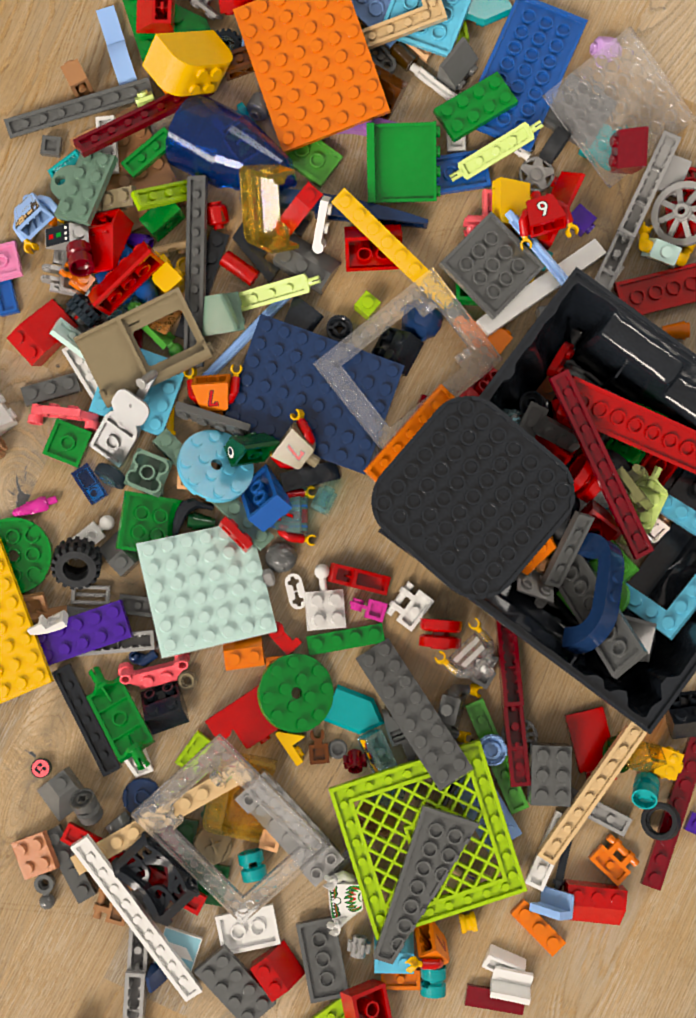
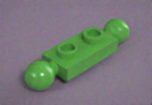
[128,301,184,356]

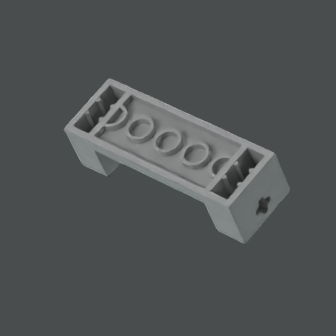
[234,767,344,887]

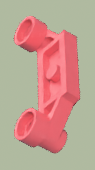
[27,403,101,432]
[118,652,190,690]

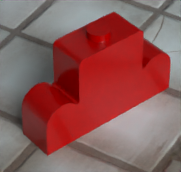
[205,685,278,749]

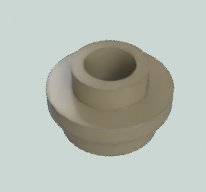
[178,671,197,690]

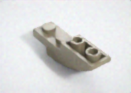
[96,185,136,213]

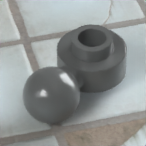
[34,872,56,910]

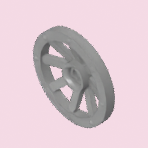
[651,181,696,247]

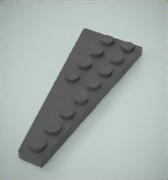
[373,804,479,964]

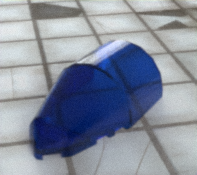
[166,94,297,195]

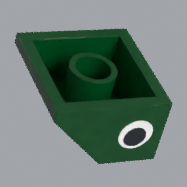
[224,432,280,467]

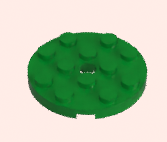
[0,517,53,593]
[257,654,334,733]

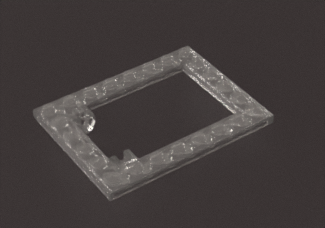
[313,267,503,450]
[131,733,330,925]

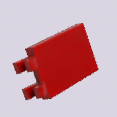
[564,706,617,780]

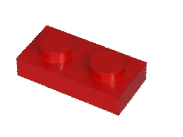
[219,516,253,553]

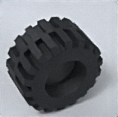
[51,536,102,590]

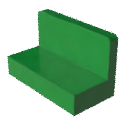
[139,203,186,242]

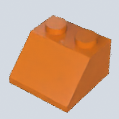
[223,635,266,671]

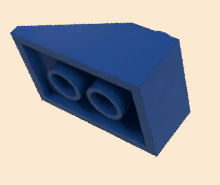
[241,464,292,532]

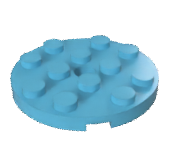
[177,430,254,503]

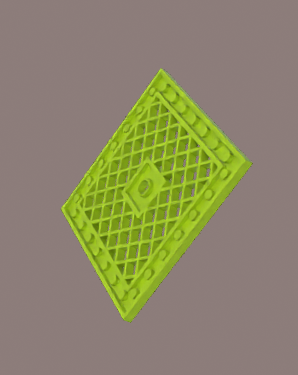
[328,739,527,940]

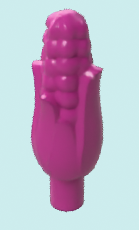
[12,495,58,517]

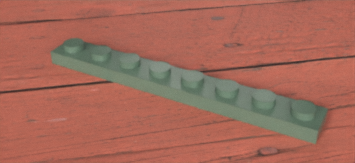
[152,428,275,551]

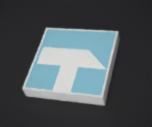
[153,926,203,972]

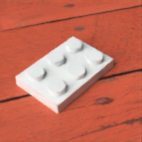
[215,903,281,954]

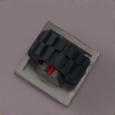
[64,293,115,333]

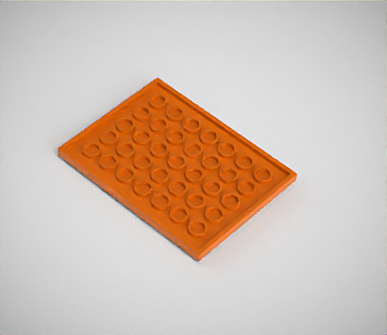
[233,0,391,154]

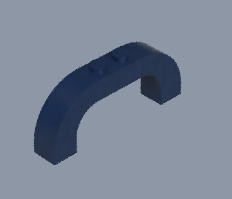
[562,533,625,654]

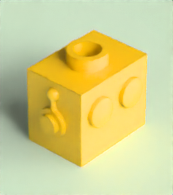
[649,745,684,781]

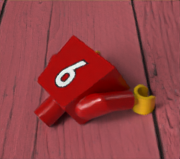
[518,191,579,251]

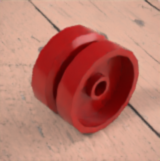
[568,453,601,503]
[418,618,463,650]

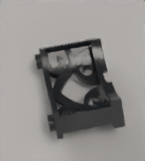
[111,831,200,927]

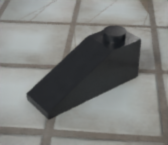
[280,462,341,492]

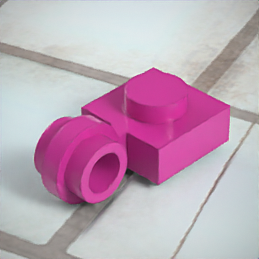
[350,597,388,622]

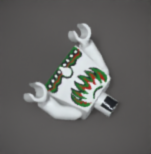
[323,870,363,936]

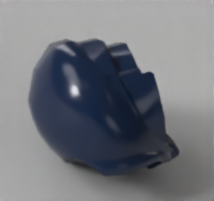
[401,298,443,342]

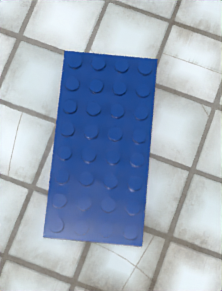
[476,0,588,152]

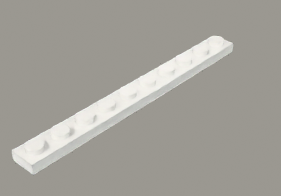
[70,834,203,1002]

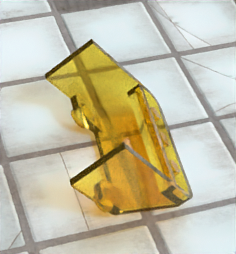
[239,165,299,254]

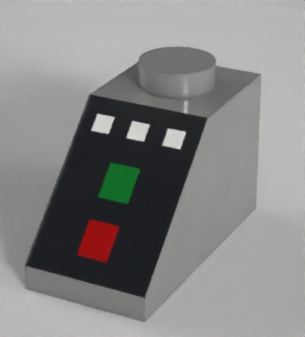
[45,223,89,251]

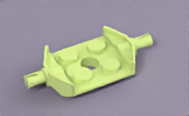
[613,466,669,546]

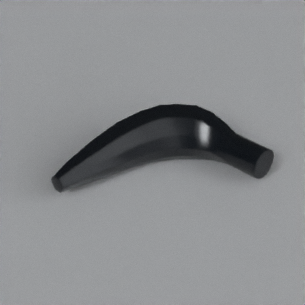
[172,496,214,536]

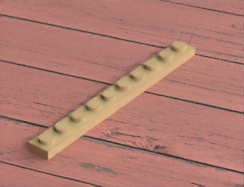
[536,720,647,865]
[70,760,252,875]

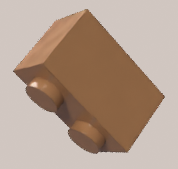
[60,59,95,98]

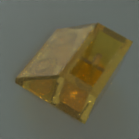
[617,731,667,772]

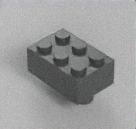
[527,742,572,807]

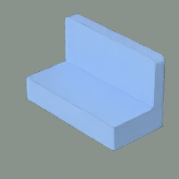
[529,886,574,921]

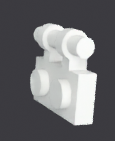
[386,581,434,632]

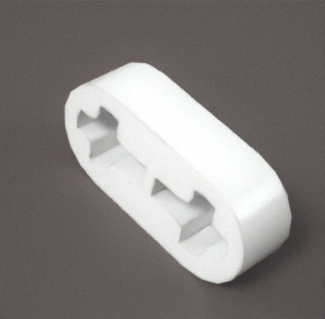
[285,573,305,609]

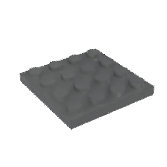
[439,211,545,320]

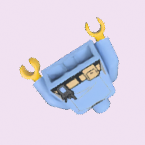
[13,193,66,254]

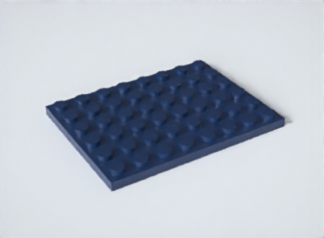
[225,314,405,475]

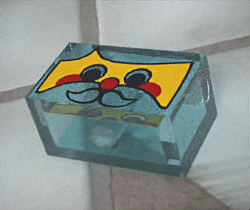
[357,729,398,773]

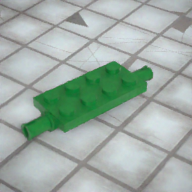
[86,666,155,770]

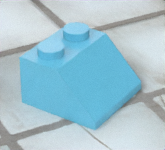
[374,931,414,974]

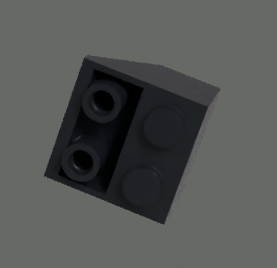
[371,326,424,377]
[140,681,189,735]
[665,690,696,739]

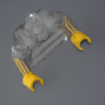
[434,618,496,680]

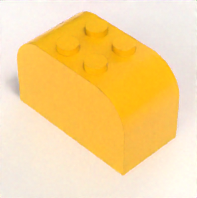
[142,30,233,97]

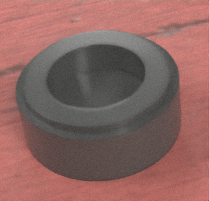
[328,739,347,759]

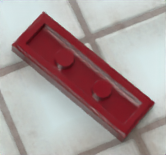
[464,983,525,1015]

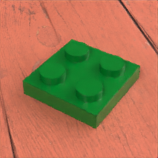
[42,418,94,468]

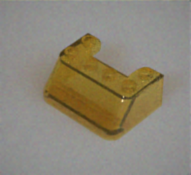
[202,753,278,843]

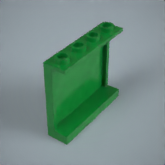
[366,121,440,203]

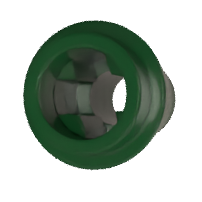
[187,512,215,530]

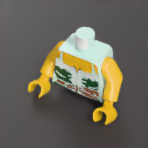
[638,222,696,268]

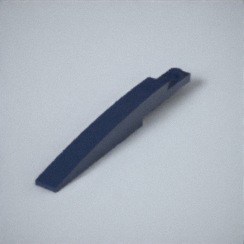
[239,188,428,229]

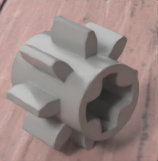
[347,934,371,959]

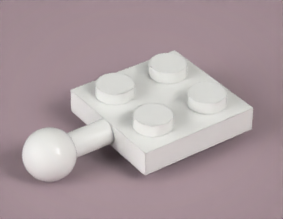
[304,564,346,631]

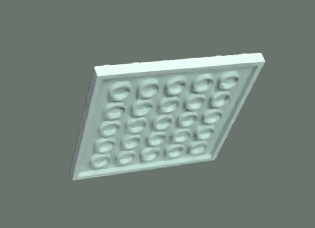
[136,526,277,659]

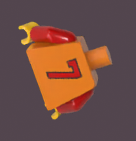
[183,364,243,416]
[405,922,450,973]

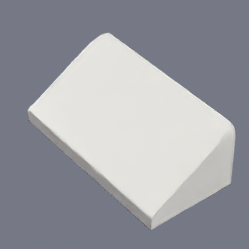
[481,944,526,972]

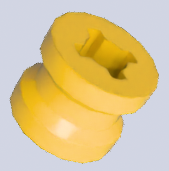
[458,911,478,934]

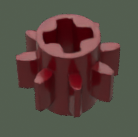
[343,749,367,774]

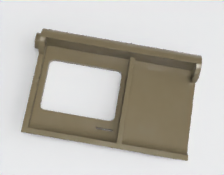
[73,287,215,408]

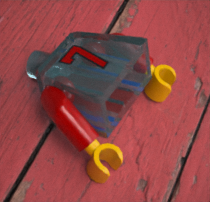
[272,486,316,546]

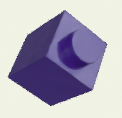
[566,204,597,237]

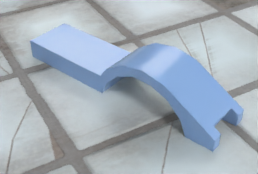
[96,5,137,86]

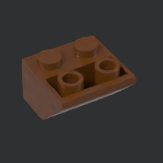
[375,65,408,120]

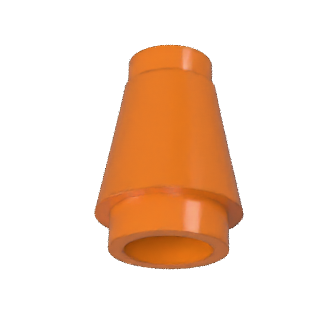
[662,321,690,340]

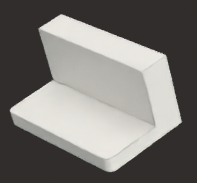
[490,966,534,1005]

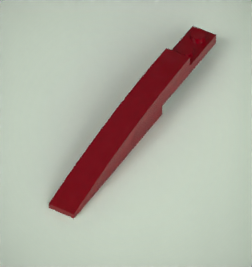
[495,620,531,787]

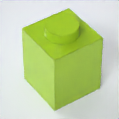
[354,290,381,322]

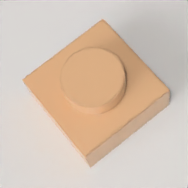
[258,828,279,853]

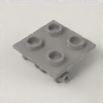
[516,570,554,608]

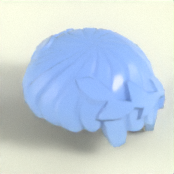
[480,734,507,766]

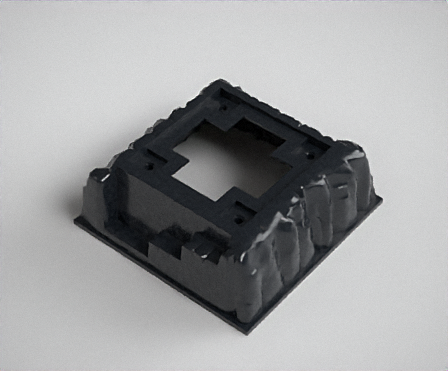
[378,267,696,734]

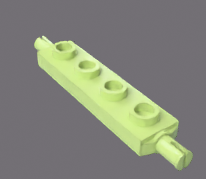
[449,120,544,182]
[238,273,321,312]

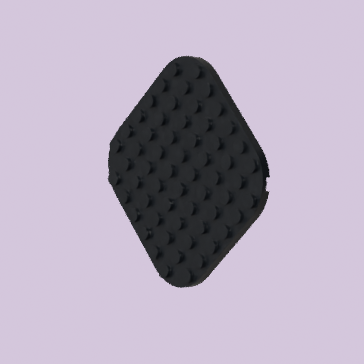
[371,396,575,599]

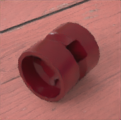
[66,239,94,277]

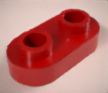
[547,341,575,377]

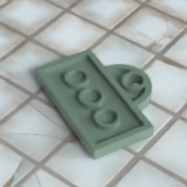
[50,152,118,226]

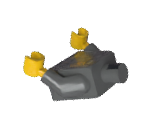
[438,683,483,743]

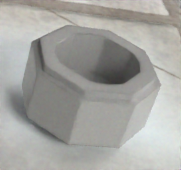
[262,568,275,587]

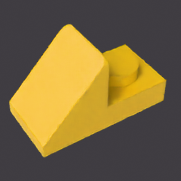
[275,729,306,766]

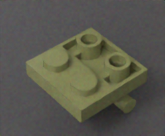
[616,464,654,511]

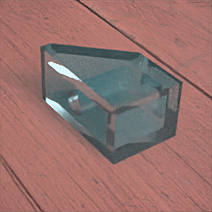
[310,485,337,516]

